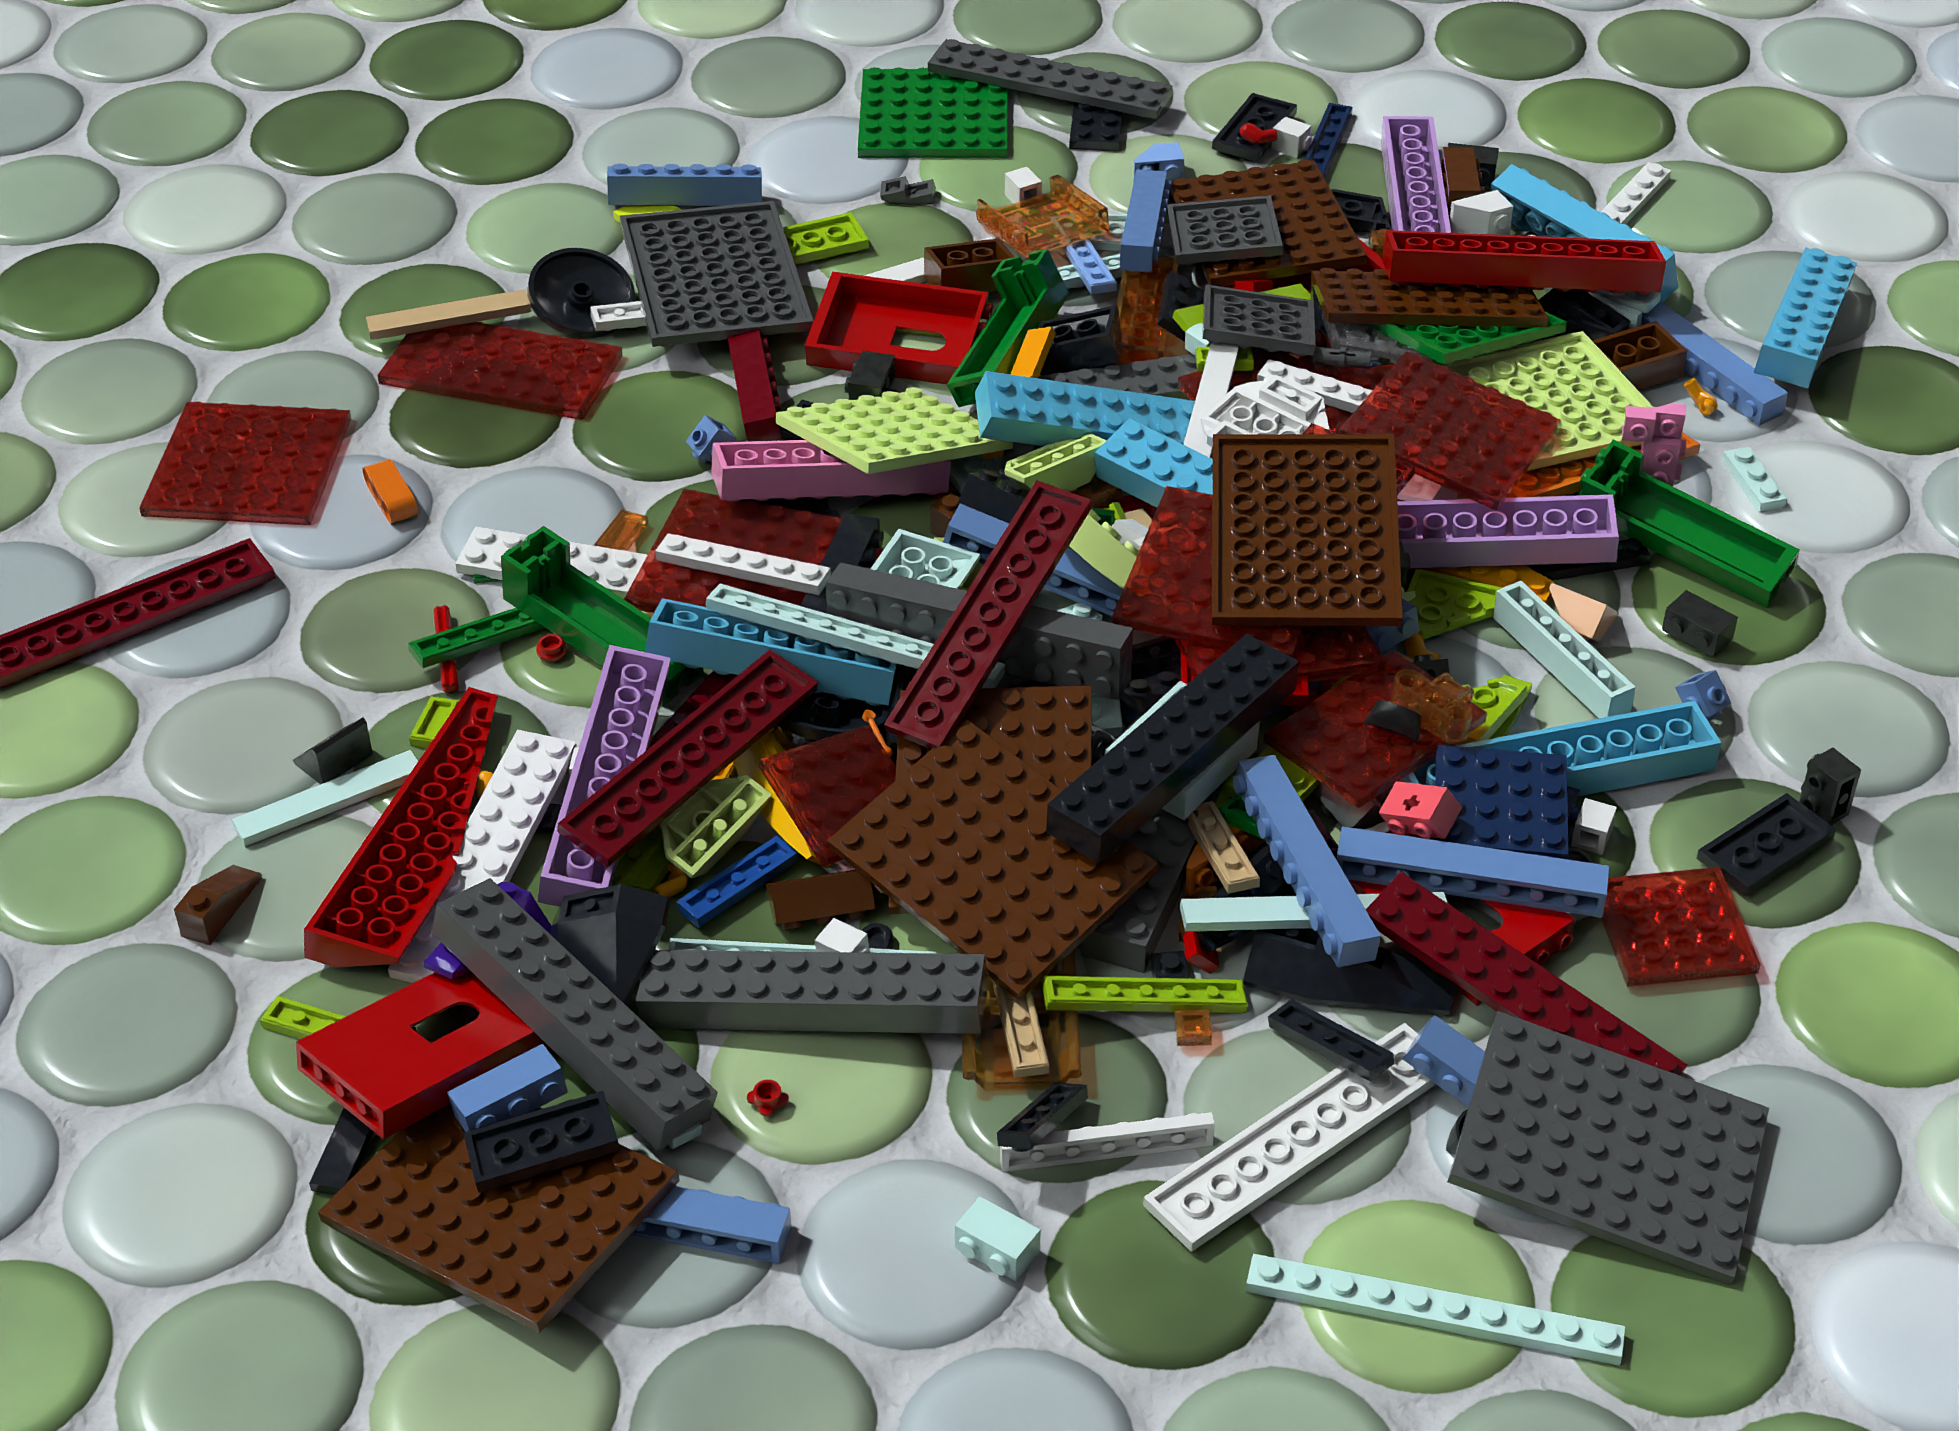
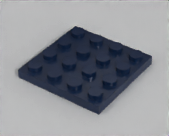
[1434,745,1568,859]

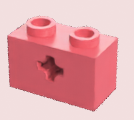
[1379,781,1462,839]

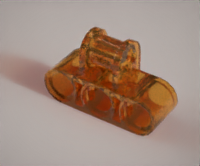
[1391,669,1474,744]

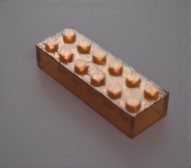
[1114,255,1179,365]

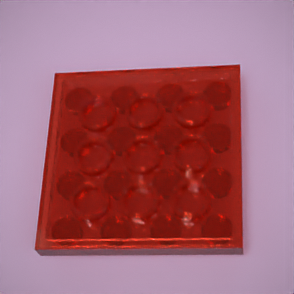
[758,725,896,867]
[1601,867,1761,987]

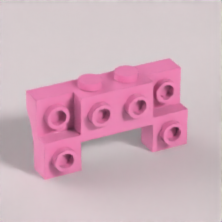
[1622,403,1686,486]

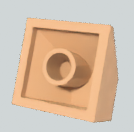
[1549,583,1619,642]

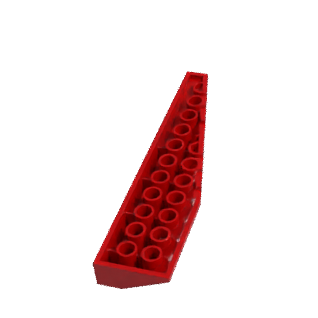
[304,687,498,968]

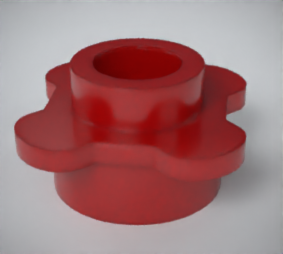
[747,1080,789,1116]

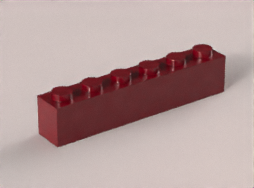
[728,329,783,442]

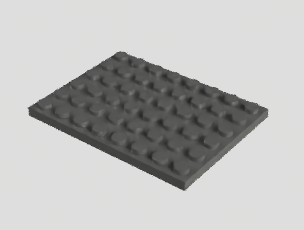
[620,201,813,347]
[1447,1011,1769,1285]

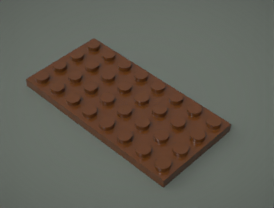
[1311,268,1548,328]

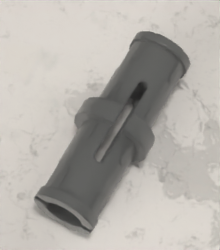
[1314,346,1372,370]

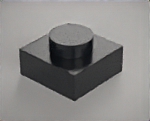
[1150,951,1189,979]

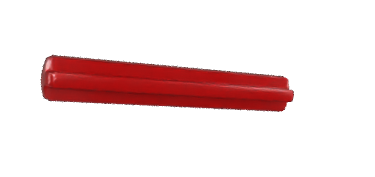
[433,605,459,693]

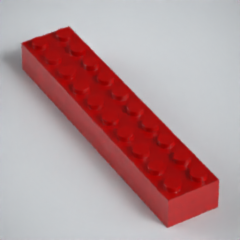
[1382,230,1666,295]

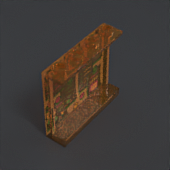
[976,175,1110,258]

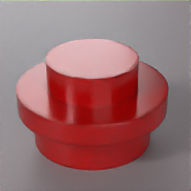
[536,634,567,662]

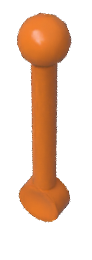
[862,710,893,759]

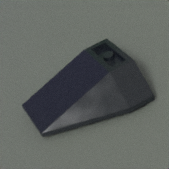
[550,884,671,1006]

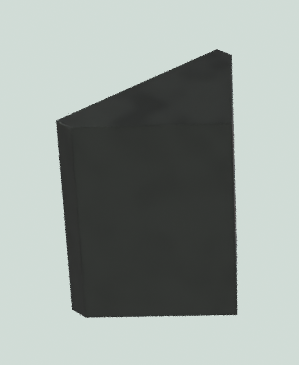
[293,717,373,785]

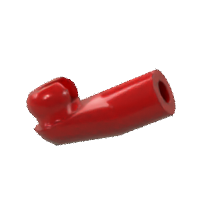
[1240,123,1278,145]

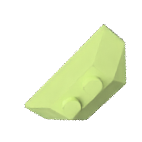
[1004,433,1107,492]
[659,775,772,878]

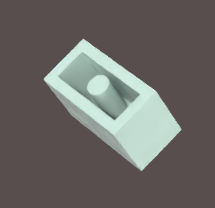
[955,1196,1041,1281]

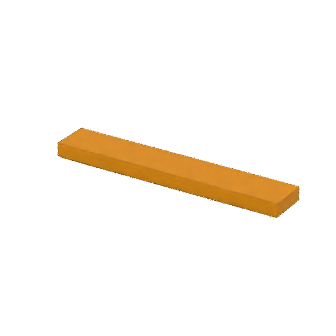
[980,327,1056,459]

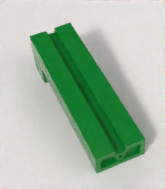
[947,248,1069,408]
[1579,439,1800,608]
[501,526,704,707]

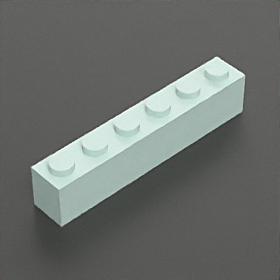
[1493,581,1636,718]

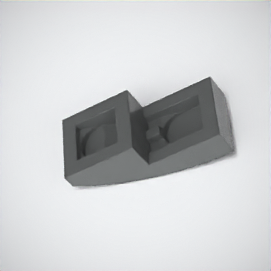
[880,176,936,204]

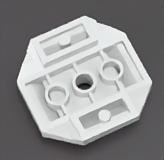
[1201,374,1330,447]

